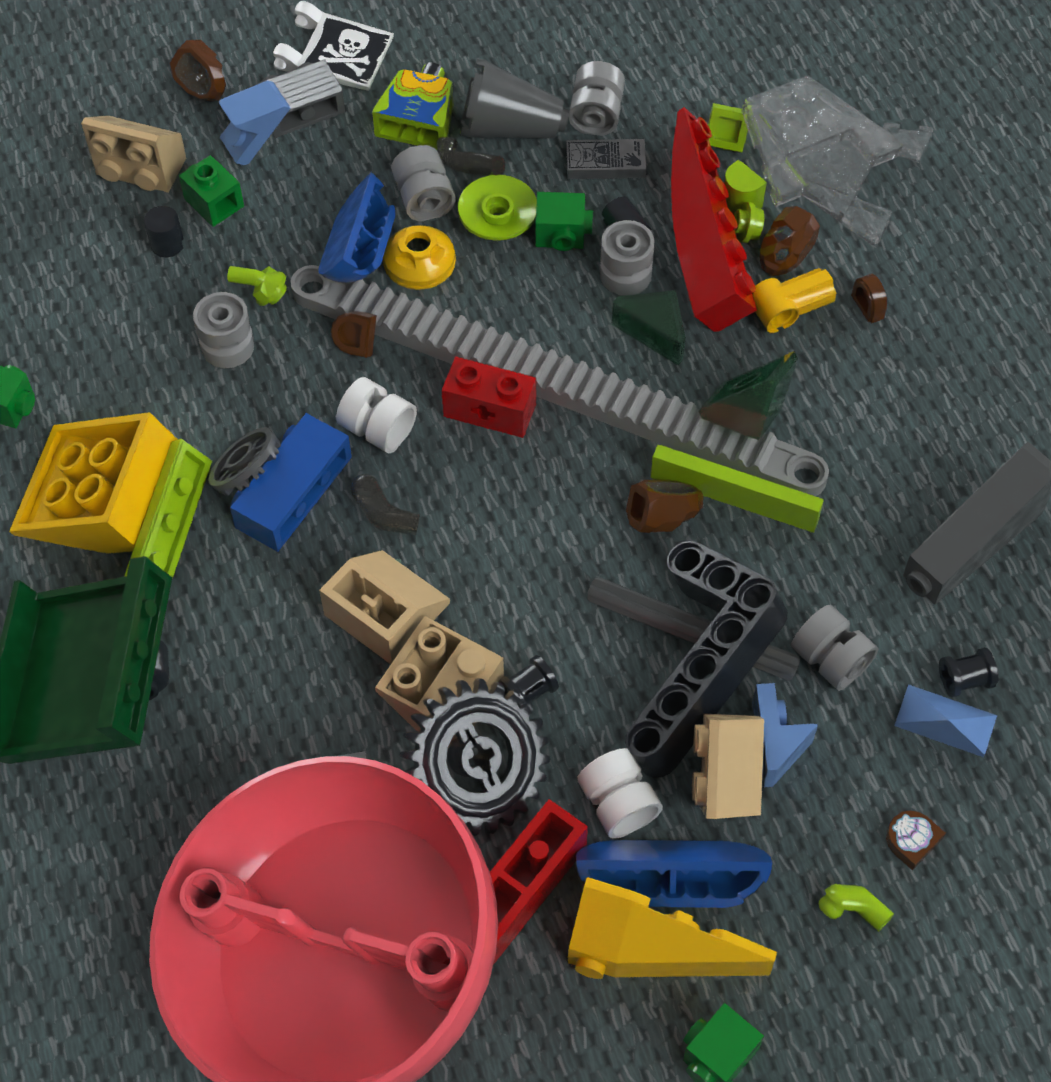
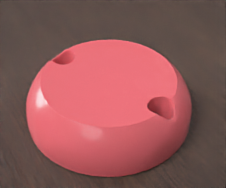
[149,756,498,1082]

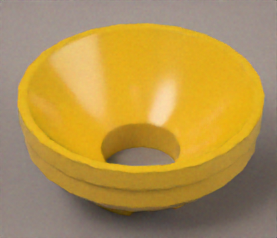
[383,225,456,290]

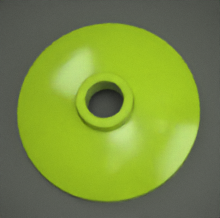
[458,175,537,240]

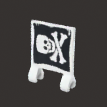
[273,1,394,91]

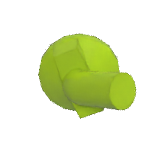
[227,266,287,306]

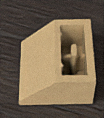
[81,116,186,193]
[319,550,450,664]
[375,616,504,748]
[692,714,764,819]

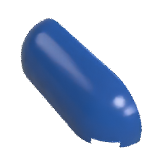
[318,172,396,283]
[576,840,772,908]

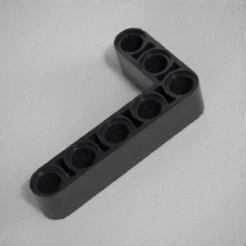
[625,541,788,778]

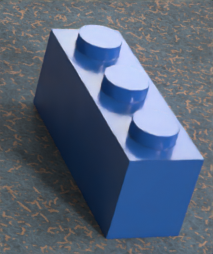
[230,413,352,552]

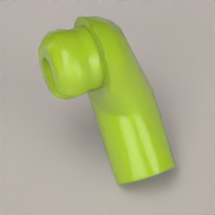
[819,884,894,932]

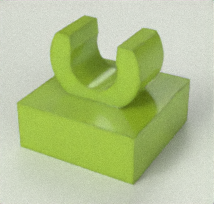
[708,103,752,152]

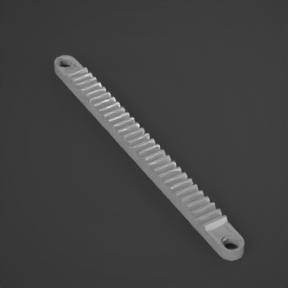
[291,265,829,496]

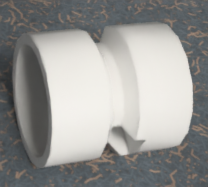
[336,377,417,454]
[578,748,663,839]

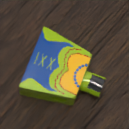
[372,62,453,152]

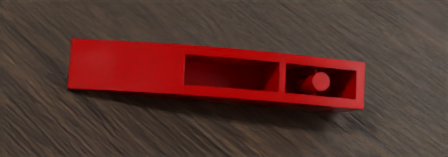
[671,107,757,332]
[442,799,588,965]

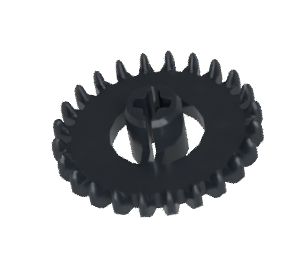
[399,678,550,836]

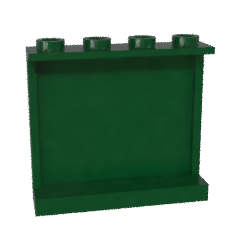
[0,556,173,764]

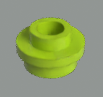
[734,202,764,243]

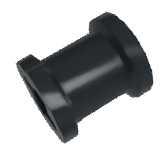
[939,647,999,698]
[498,655,559,707]

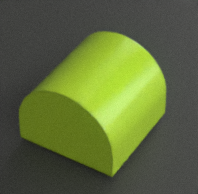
[724,160,767,214]

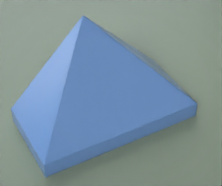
[894,684,997,757]

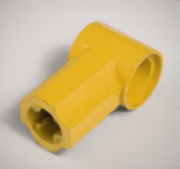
[753,268,837,333]

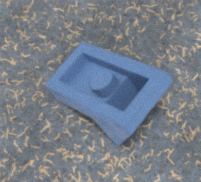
[219,80,290,165]
[752,683,818,787]

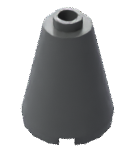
[459,58,569,138]

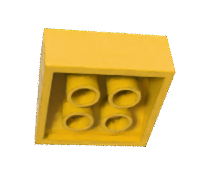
[9,412,178,554]

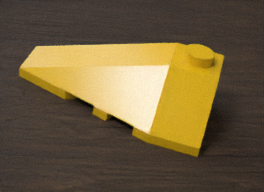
[568,877,777,979]

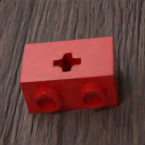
[441,356,536,438]

